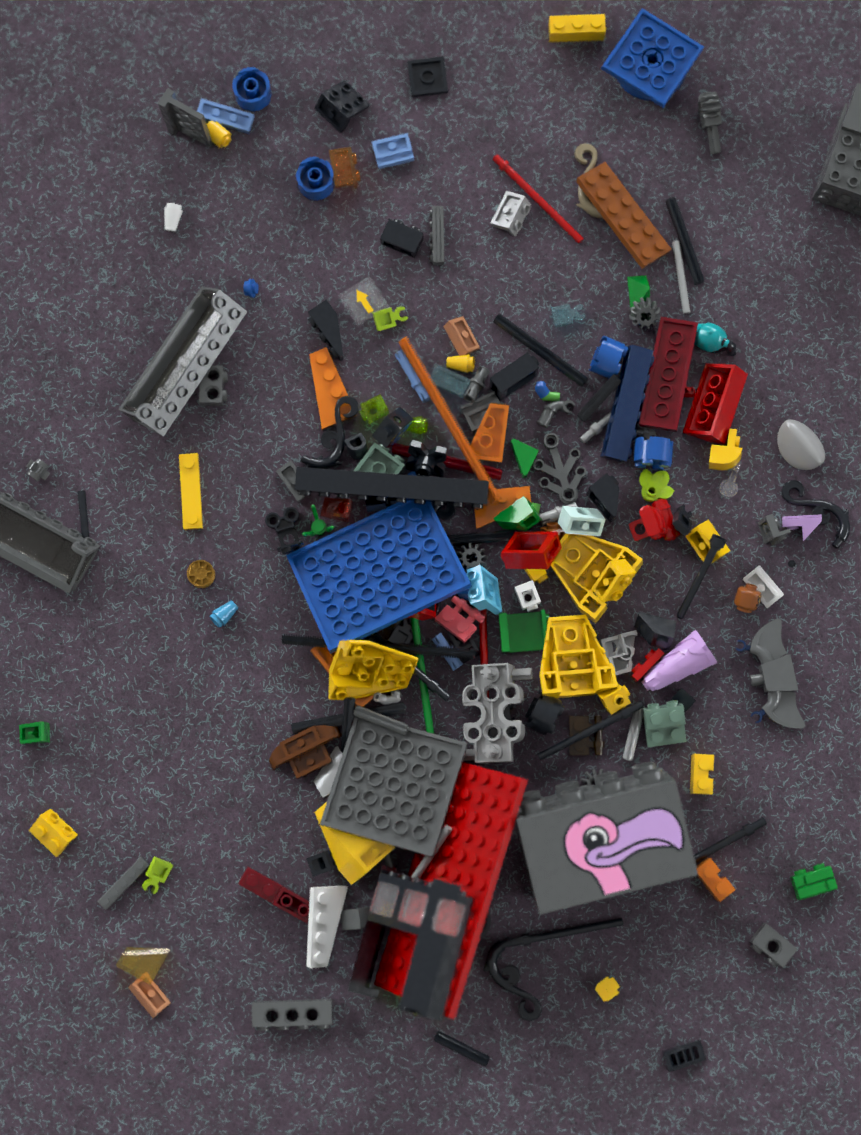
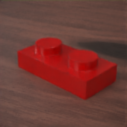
[630,648,665,682]

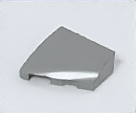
[599,630,637,676]
[314,746,342,798]

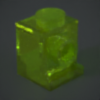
[359,394,389,424]

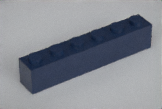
[600,345,654,462]

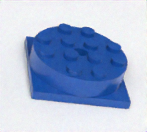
[601,8,704,108]

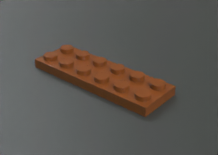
[576,162,672,269]

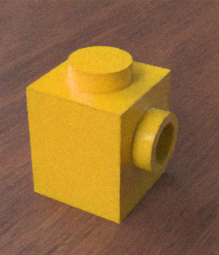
[597,682,631,715]

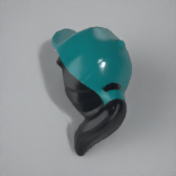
[694,322,736,356]

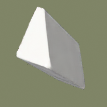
[743,565,784,608]

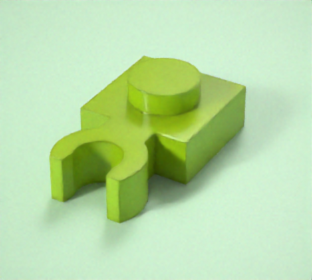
[372,306,408,331]
[142,856,173,894]

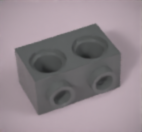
[199,365,228,406]

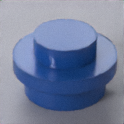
[243,279,259,298]

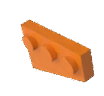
[470,403,509,462]
[474,486,531,530]

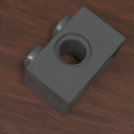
[749,922,798,968]

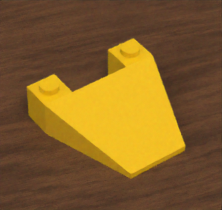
[550,534,643,624]

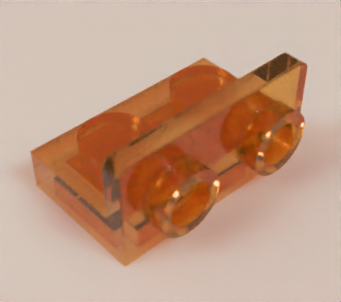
[329,147,361,188]

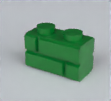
[790,863,838,900]

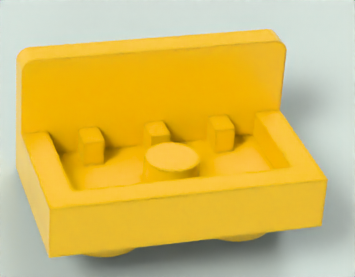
[28,809,78,857]

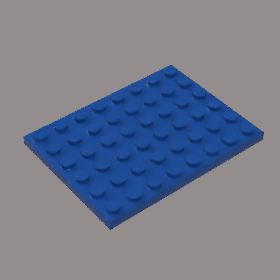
[286,500,472,654]

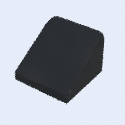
[669,688,696,713]

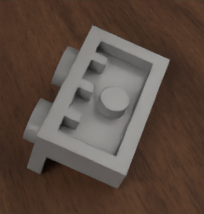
[491,191,531,236]

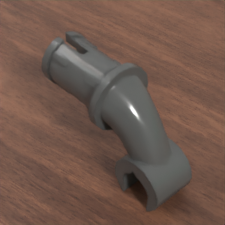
[537,400,576,428]

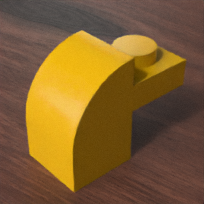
[709,428,742,470]

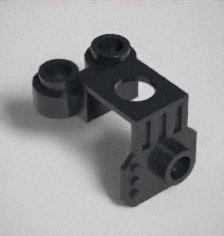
[265,507,304,554]

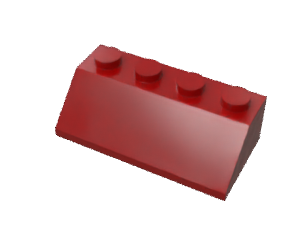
[682,363,748,444]

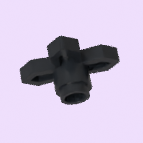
[406,440,448,477]

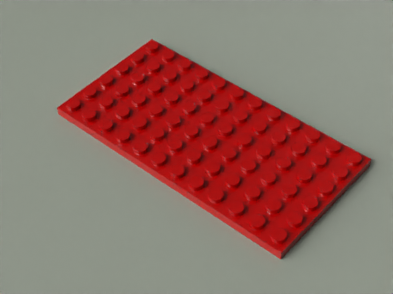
[374,762,528,1019]

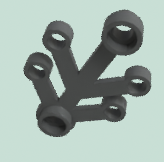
[533,433,587,505]

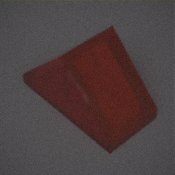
[320,498,353,523]

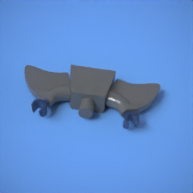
[735,618,805,729]

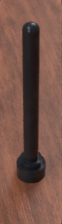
[677,534,727,619]

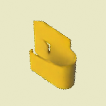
[595,976,620,1001]

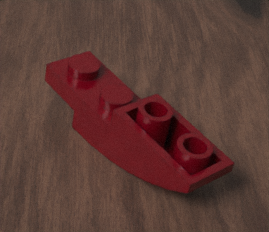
[238,866,310,923]

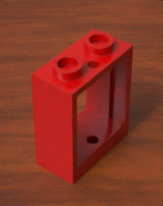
[501,532,562,569]

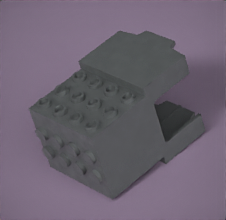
[812,83,861,216]

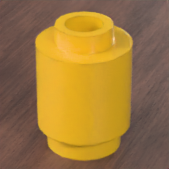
[207,120,231,148]

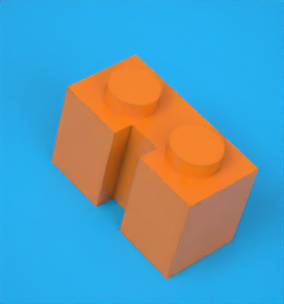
[696,858,735,902]

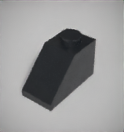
[634,612,677,650]

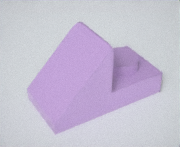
[782,514,822,541]

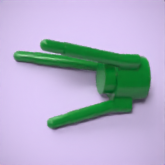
[302,505,334,537]

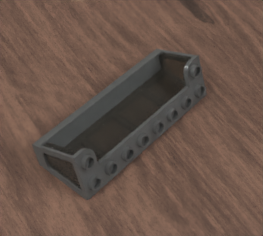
[118,286,247,437]
[0,491,100,593]

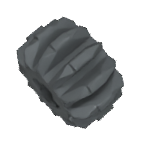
[629,297,661,330]
[456,543,488,573]

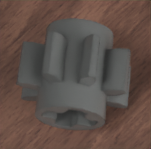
[26,458,50,481]

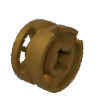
[187,560,215,588]

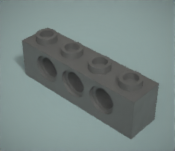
[252,999,333,1031]

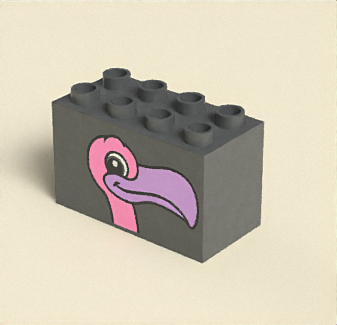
[514,762,698,914]

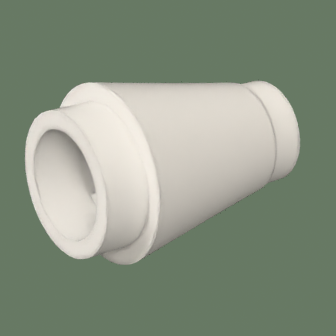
[164,203,183,232]

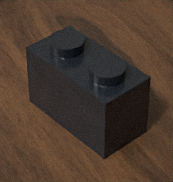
[380,219,423,258]

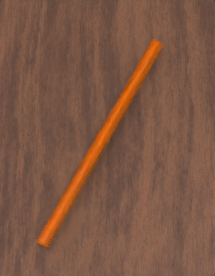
[398,336,502,504]

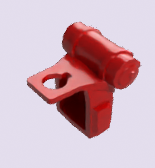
[629,499,680,541]

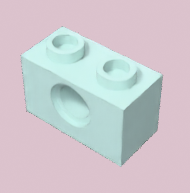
[558,506,606,536]

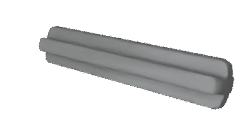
[623,706,645,761]

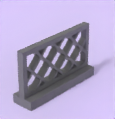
[158,88,213,147]

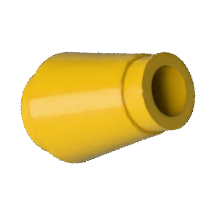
[446,355,475,373]

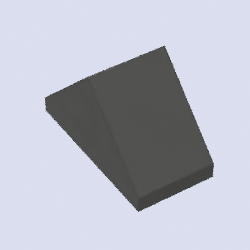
[340,905,380,930]

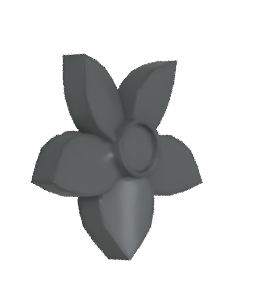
[636,422,656,440]

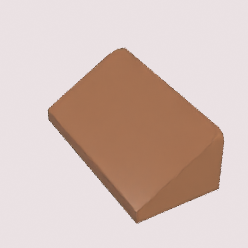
[444,316,480,356]
[128,973,171,1018]

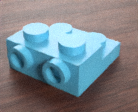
[466,565,502,615]

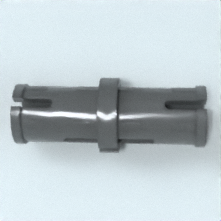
[463,366,490,403]

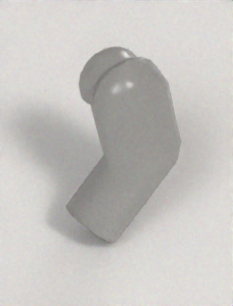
[373,690,401,705]

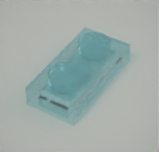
[429,364,470,398]

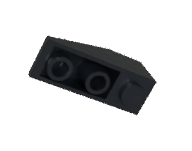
[307,299,344,361]

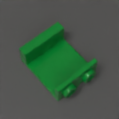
[498,610,549,653]

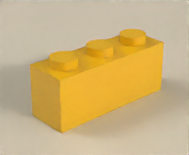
[548,14,606,42]

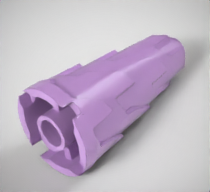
[641,630,717,692]

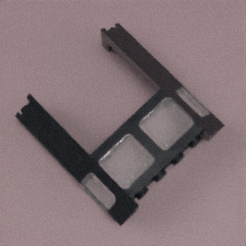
[347,865,474,1021]

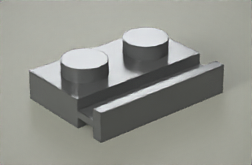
[460,391,500,433]

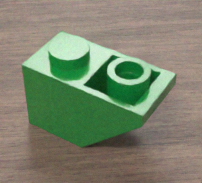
[493,496,542,531]

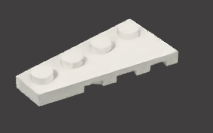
[306,885,348,968]

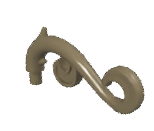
[574,143,603,219]

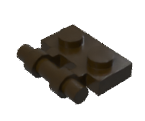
[569,716,604,755]

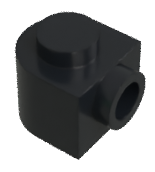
[344,432,368,460]

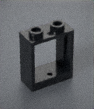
[489,352,539,401]

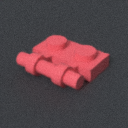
[435,595,485,643]

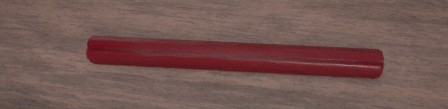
[392,443,503,480]

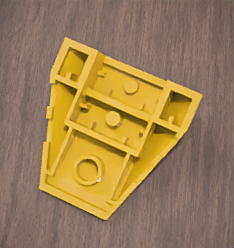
[539,615,618,698]

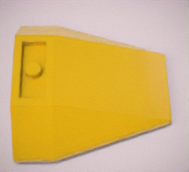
[328,640,418,700]
[315,802,395,885]

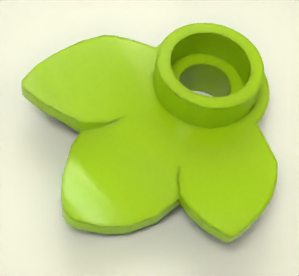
[639,469,674,502]

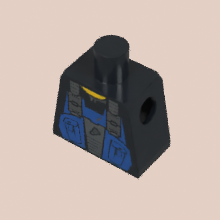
[372,407,414,448]

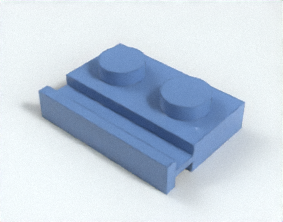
[372,133,414,169]

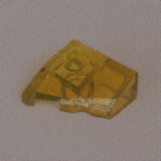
[116,947,170,985]

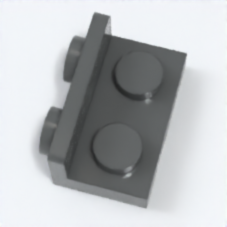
[757,514,791,546]

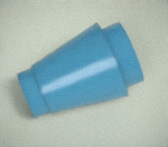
[209,600,238,628]

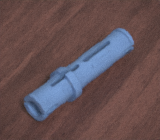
[395,350,431,403]

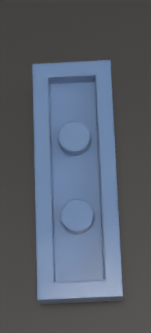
[197,98,255,134]

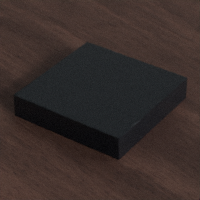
[407,56,448,97]

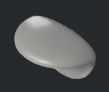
[777,419,825,470]

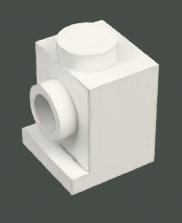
[514,580,541,612]

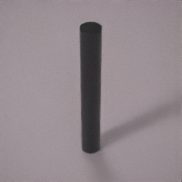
[78,491,89,539]

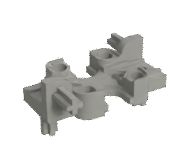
[462,663,533,765]

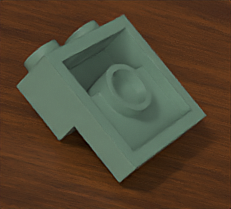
[354,442,406,474]
[642,700,686,748]

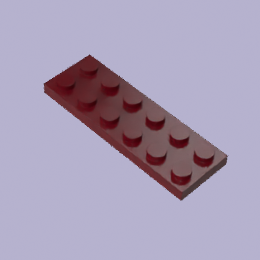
[639,317,698,432]

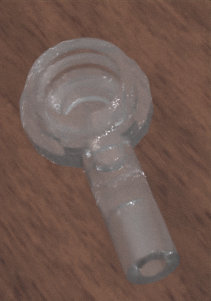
[719,462,742,498]

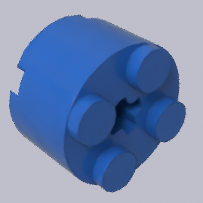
[232,67,272,111]
[296,157,335,200]
[589,335,628,379]
[634,437,673,470]

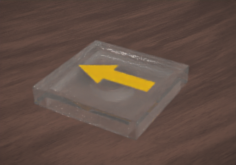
[338,276,390,327]

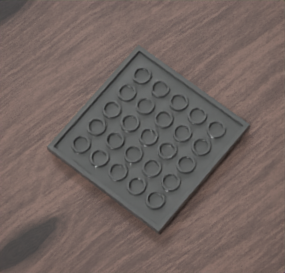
[320,716,468,858]

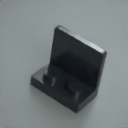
[314,80,370,133]

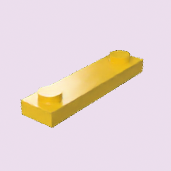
[179,453,203,530]

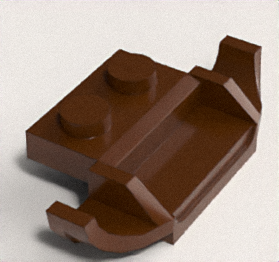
[269,725,342,779]

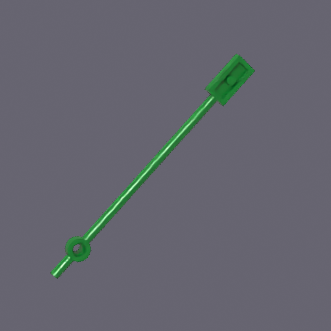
[410,617,435,734]

